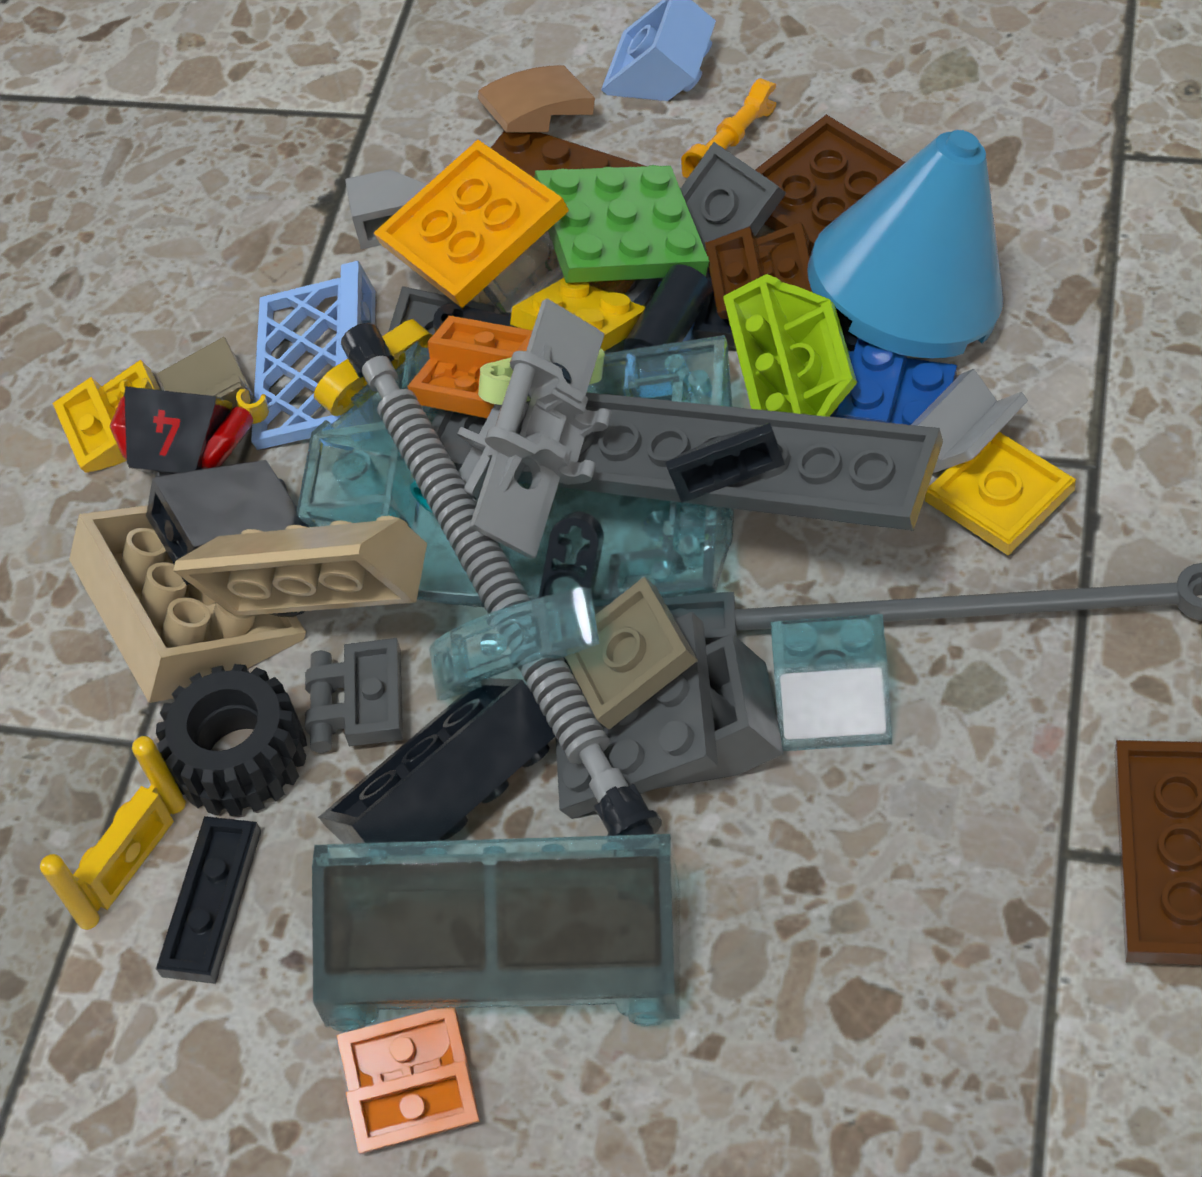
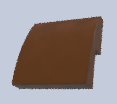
[705,222,813,319]

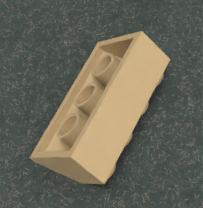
[173,516,427,616]

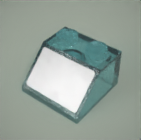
[771,614,892,751]

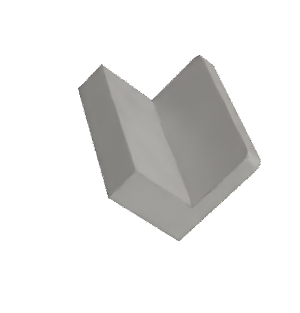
[911,369,1028,473]

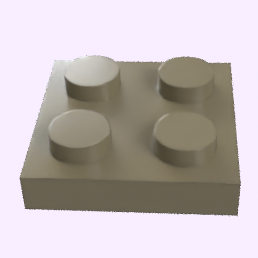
[558,576,698,729]

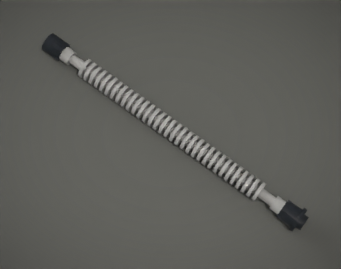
[341,323,662,855]

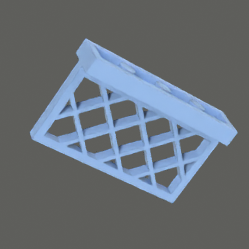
[251,260,376,450]

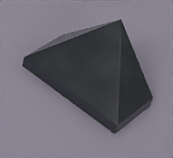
[665,423,785,503]

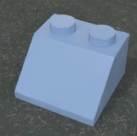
[601,0,716,101]

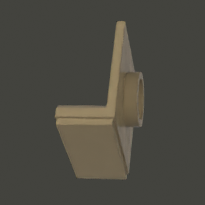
[157,337,255,409]

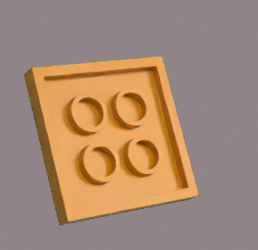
[374,139,569,308]

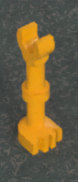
[681,78,776,178]

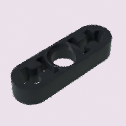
[536,511,604,666]

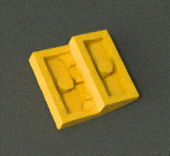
[52,360,160,473]

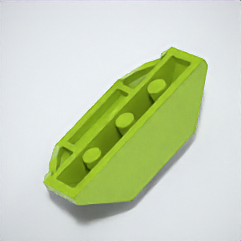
[723,274,857,417]

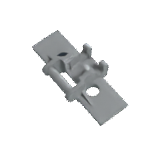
[469,298,612,559]

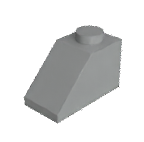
[345,169,427,249]

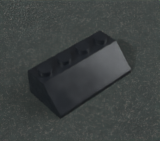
[318,678,555,879]

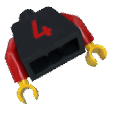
[110,378,269,477]

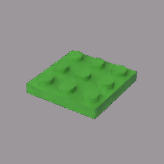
[534,165,709,283]

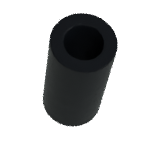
[624,264,712,372]

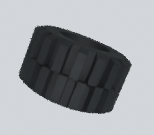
[155,664,307,816]

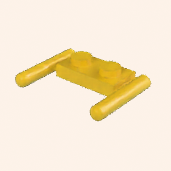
[40,736,186,930]

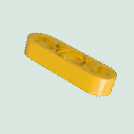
[314,319,433,416]

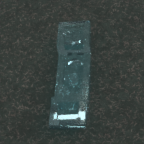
[429,588,600,700]

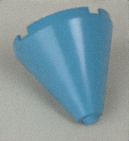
[807,130,1003,358]

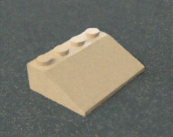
[69,505,306,703]

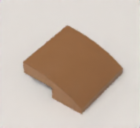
[478,65,595,132]

